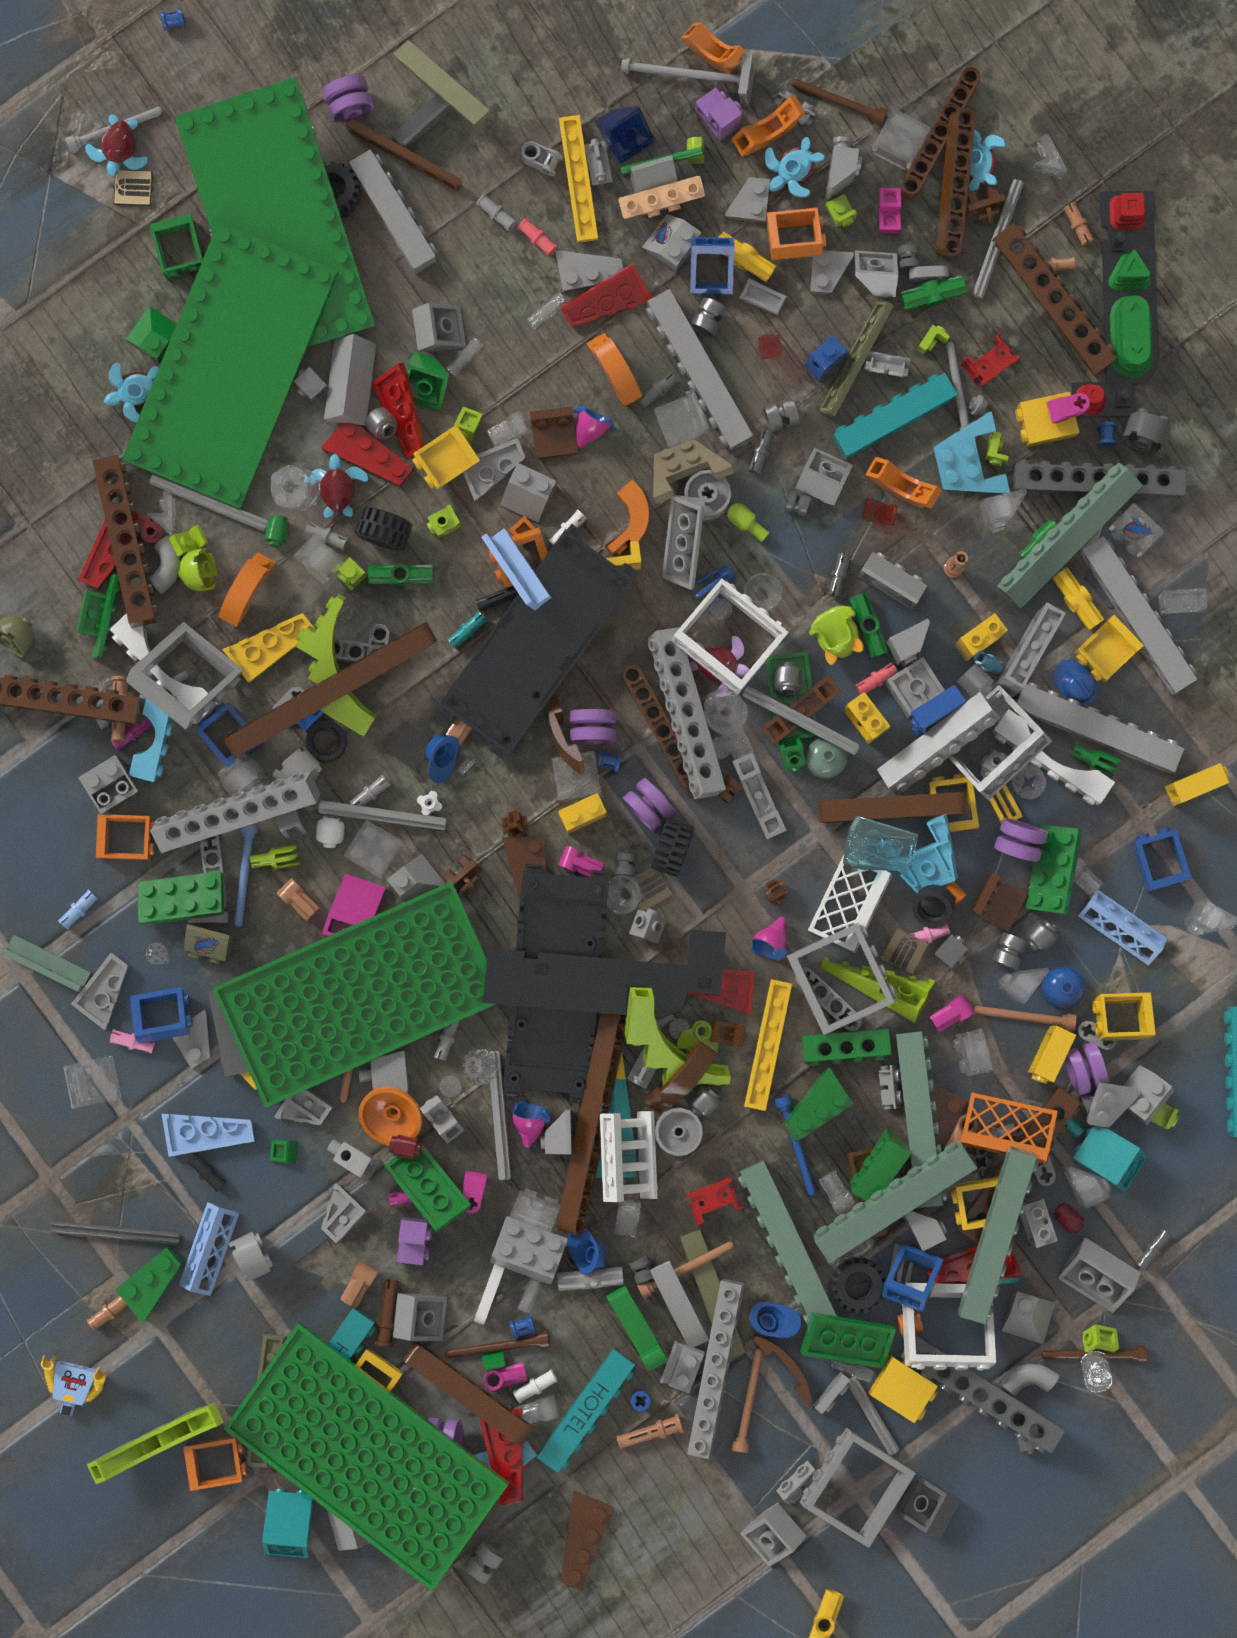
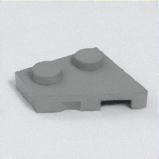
[725,177,770,223]
[810,250,854,295]
[173,1010,211,1069]
[1086,1082,1140,1128]
[274,1089,334,1125]
[321,1183,368,1244]

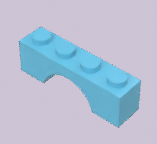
[129,695,177,782]

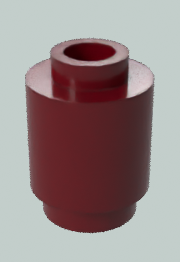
[140,521,165,546]
[389,1134,422,1160]
[1052,1202,1085,1234]

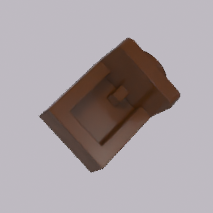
[710,1020,746,1047]

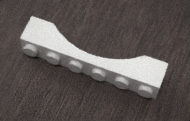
[110,614,219,722]
[992,709,1115,805]

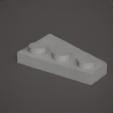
[555,250,623,293]
[463,438,526,502]
[71,953,129,1031]

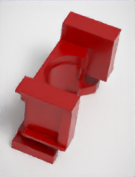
[960,332,1020,388]
[686,1177,744,1225]

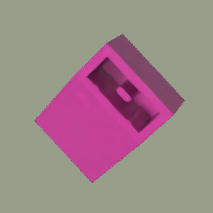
[322,874,386,936]

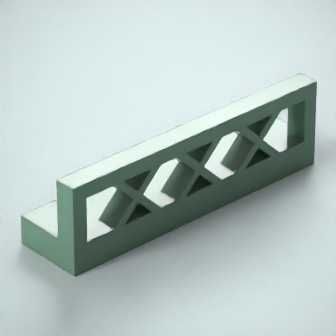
[0,935,92,992]

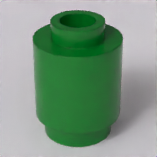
[264,515,289,548]

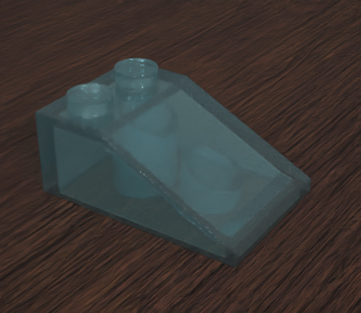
[843,816,918,871]

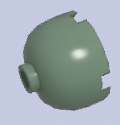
[805,738,848,780]

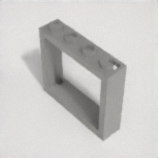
[994,603,1066,698]
[126,622,243,729]
[948,685,1052,800]
[787,922,897,1035]
[800,1428,916,1548]

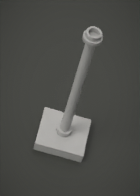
[621,52,755,108]

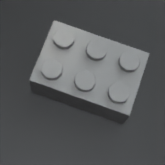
[490,1216,568,1285]

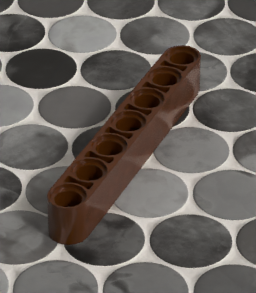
[901,66,980,200]
[936,108,975,258]
[623,665,694,799]
[818,792,967,823]
[403,1341,534,1447]

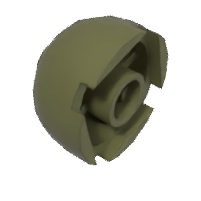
[0,615,35,658]

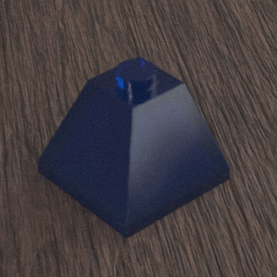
[595,106,656,164]

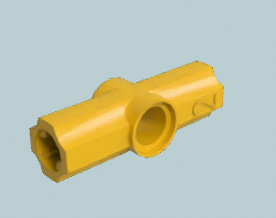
[719,231,776,282]
[1052,567,1104,631]
[809,1589,844,1638]

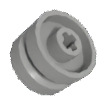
[684,470,731,522]
[655,1107,703,1156]

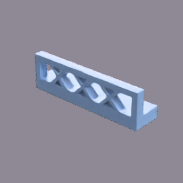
[481,529,552,610]
[1078,889,1168,966]
[179,1202,239,1296]

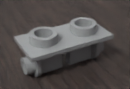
[773,90,818,127]
[584,139,613,186]
[864,351,910,378]
[627,1048,656,1089]
[879,1064,904,1109]
[776,1460,817,1505]

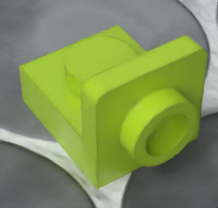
[825,194,857,227]
[916,325,950,355]
[454,407,483,445]
[984,431,1009,466]
[169,525,208,557]
[1151,1104,1179,1129]
[1083,1324,1119,1353]

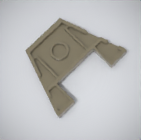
[653,439,734,504]

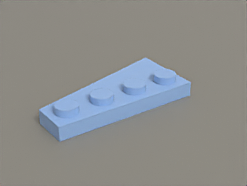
[162,1114,255,1157]

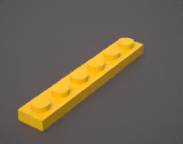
[559,115,598,243]
[744,979,792,1111]

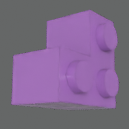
[695,87,743,141]
[397,1217,433,1265]

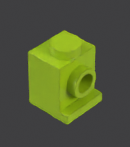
[427,505,461,538]
[337,557,367,591]

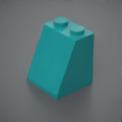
[1073,1125,1148,1193]
[262,1489,314,1558]

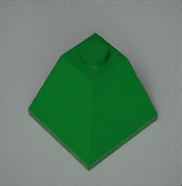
[125,306,177,364]
[406,351,449,412]

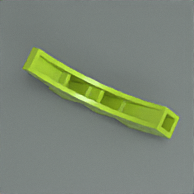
[296,594,376,737]
[625,987,731,1086]
[87,1402,224,1484]

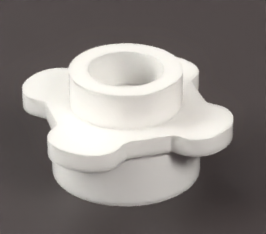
[417,791,442,816]

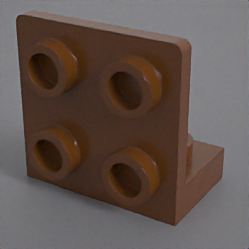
[530,406,578,459]
[970,873,1027,931]

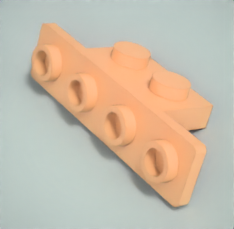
[618,176,705,219]

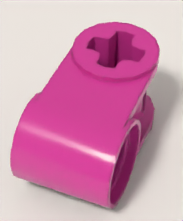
[1046,393,1090,424]
[463,1171,487,1213]

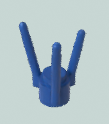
[695,565,736,613]

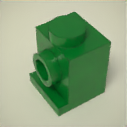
[778,735,806,772]

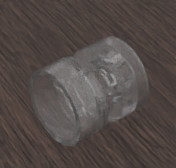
[1081,1351,1113,1393]

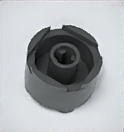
[1122,408,1171,455]

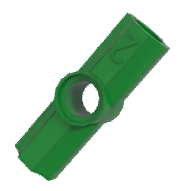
[900,275,967,311]
[368,564,433,586]
[849,592,889,659]

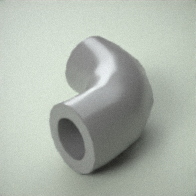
[149,535,181,594]
[999,1364,1059,1396]

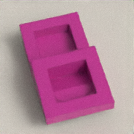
[879,188,901,234]

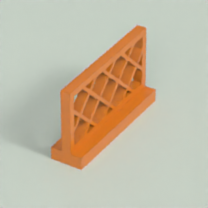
[960,1093,1058,1164]

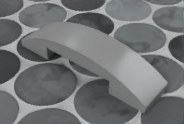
[732,753,786,839]

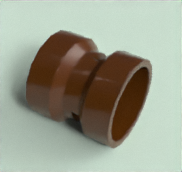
[718,774,743,804]

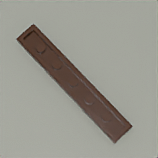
[347,118,462,191]

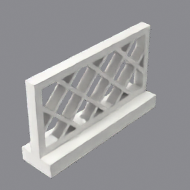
[808,853,892,953]

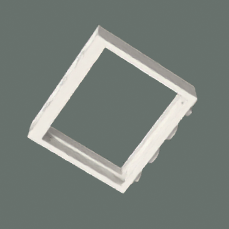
[671,579,789,695]
[902,1283,996,1371]

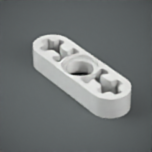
[474,1264,505,1325]

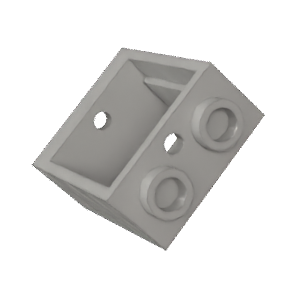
[1019,1196,1058,1248]

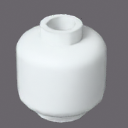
[316,815,345,848]

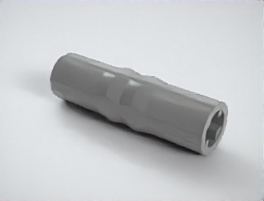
[557,1267,623,1291]

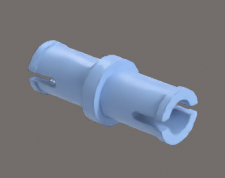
[58,889,98,930]

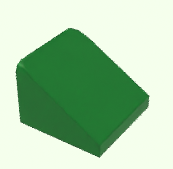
[270,1140,298,1163]
[482,1350,506,1371]

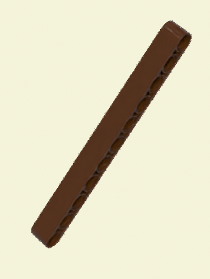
[223,622,438,758]
[557,1013,627,1235]

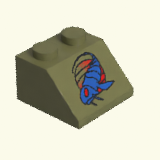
[184,924,235,965]

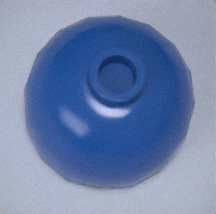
[1041,966,1085,1009]

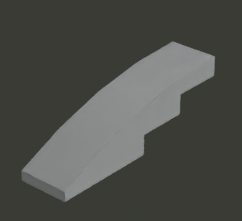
[650,1260,709,1348]

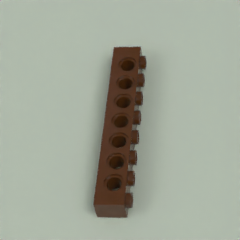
[992,223,1116,376]
[92,455,159,628]
[0,675,145,726]
[956,1086,1080,1244]

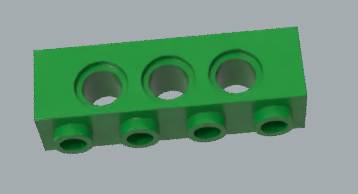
[801,1029,891,1066]

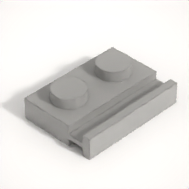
[660,1341,705,1393]
[813,1371,850,1414]

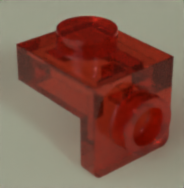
[757,334,782,359]
[862,498,898,526]

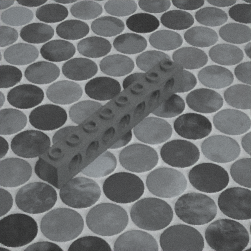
[1012,460,1186,499]
[901,1335,1065,1454]

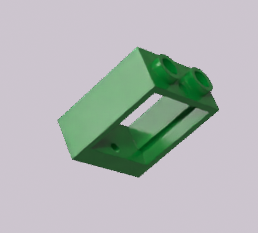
[149,214,204,279]

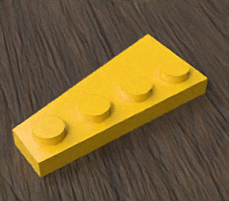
[222,613,314,684]

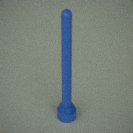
[774,1094,816,1197]

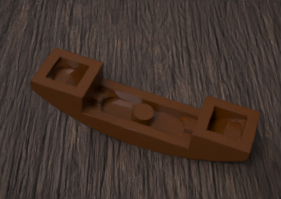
[761,675,842,745]
[549,695,584,774]
[644,1041,717,1114]
[752,1334,812,1407]

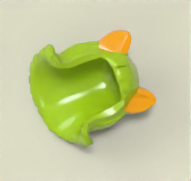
[809,605,864,665]

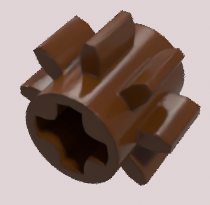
[502,811,528,838]
[763,879,790,906]

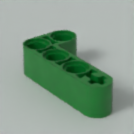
[606,1285,668,1372]

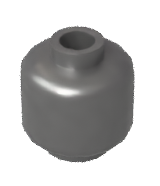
[366,407,397,439]
[774,662,802,696]
[1026,919,1059,952]
[690,1085,722,1118]

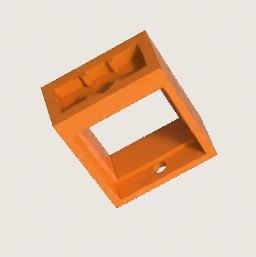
[767,208,826,261]
[488,527,548,588]
[96,814,155,860]
[183,1436,248,1491]

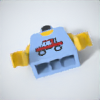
[41,1355,109,1416]

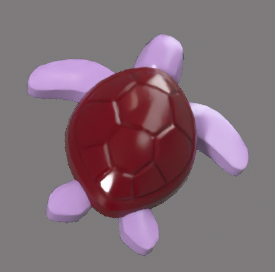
[689,636,750,697]

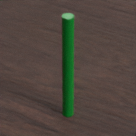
[621,147,704,175]

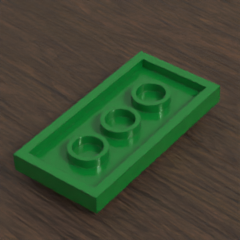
[765,651,818,739]
[1026,824,1082,915]
[138,871,224,925]
[384,1141,471,1233]
[800,1312,896,1369]

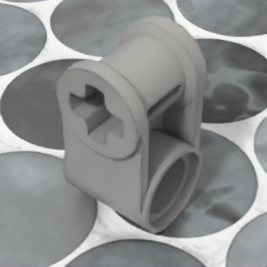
[521,141,563,176]

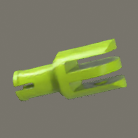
[727,503,770,542]
[250,844,300,869]

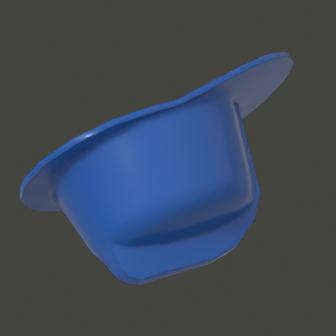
[1053,660,1098,707]
[425,734,460,783]
[567,1227,606,1274]
[749,1302,801,1338]

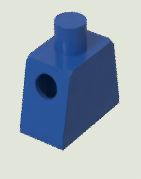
[804,335,848,381]

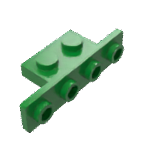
[76,574,120,659]

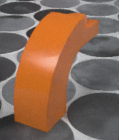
[680,22,746,74]
[731,95,806,157]
[586,333,643,407]
[865,457,942,509]
[607,479,649,556]
[218,552,276,627]

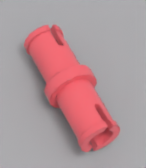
[518,218,558,256]
[855,662,898,694]

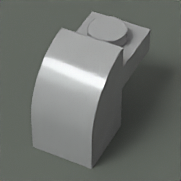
[420,1095,465,1144]

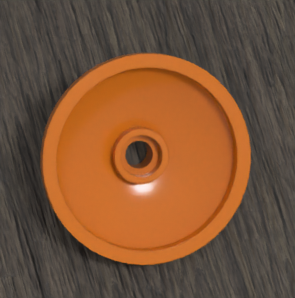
[359,1087,423,1146]

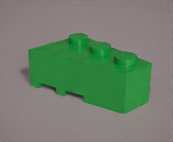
[783,1067,853,1141]
[850,1128,911,1201]
[115,1246,184,1324]

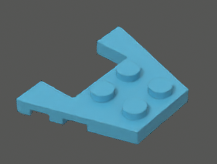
[933,412,1010,494]
[873,814,958,893]

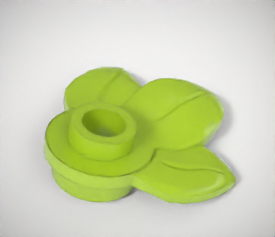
[677,1020,718,1054]

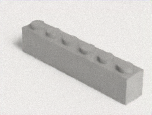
[349,150,438,275]
[877,692,1000,796]

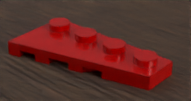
[559,264,652,327]
[372,362,425,459]
[321,423,413,487]
[78,503,153,590]
[687,969,755,1015]
[925,1245,1022,1284]
[479,1407,523,1506]

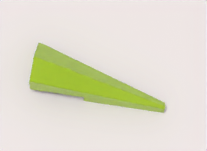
[820,957,935,1023]

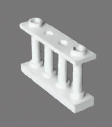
[600,1111,658,1202]

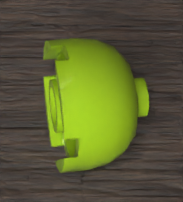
[178,548,218,591]

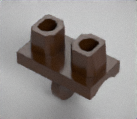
[966,186,1006,224]
[442,855,483,893]

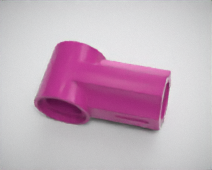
[558,846,604,878]
[929,994,975,1033]
[483,1362,527,1390]

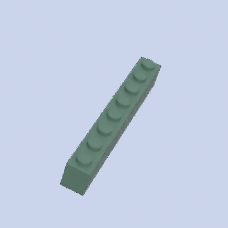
[997,463,1143,609]
[896,1031,947,1209]
[813,1141,977,1263]
[958,1146,1039,1324]
[738,1160,836,1327]

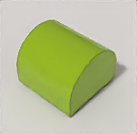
[687,137,705,164]

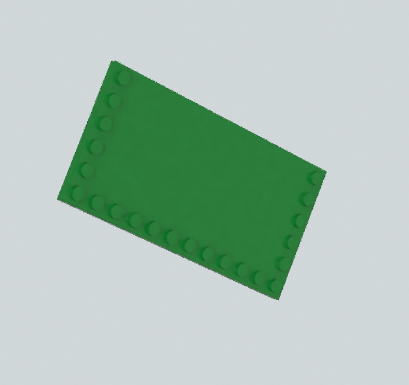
[174,76,376,348]
[122,222,338,509]
[212,881,495,1108]
[224,1322,510,1591]

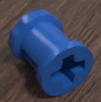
[160,8,185,31]
[1098,421,1117,447]
[597,750,622,772]
[509,1315,536,1340]
[631,1389,651,1411]

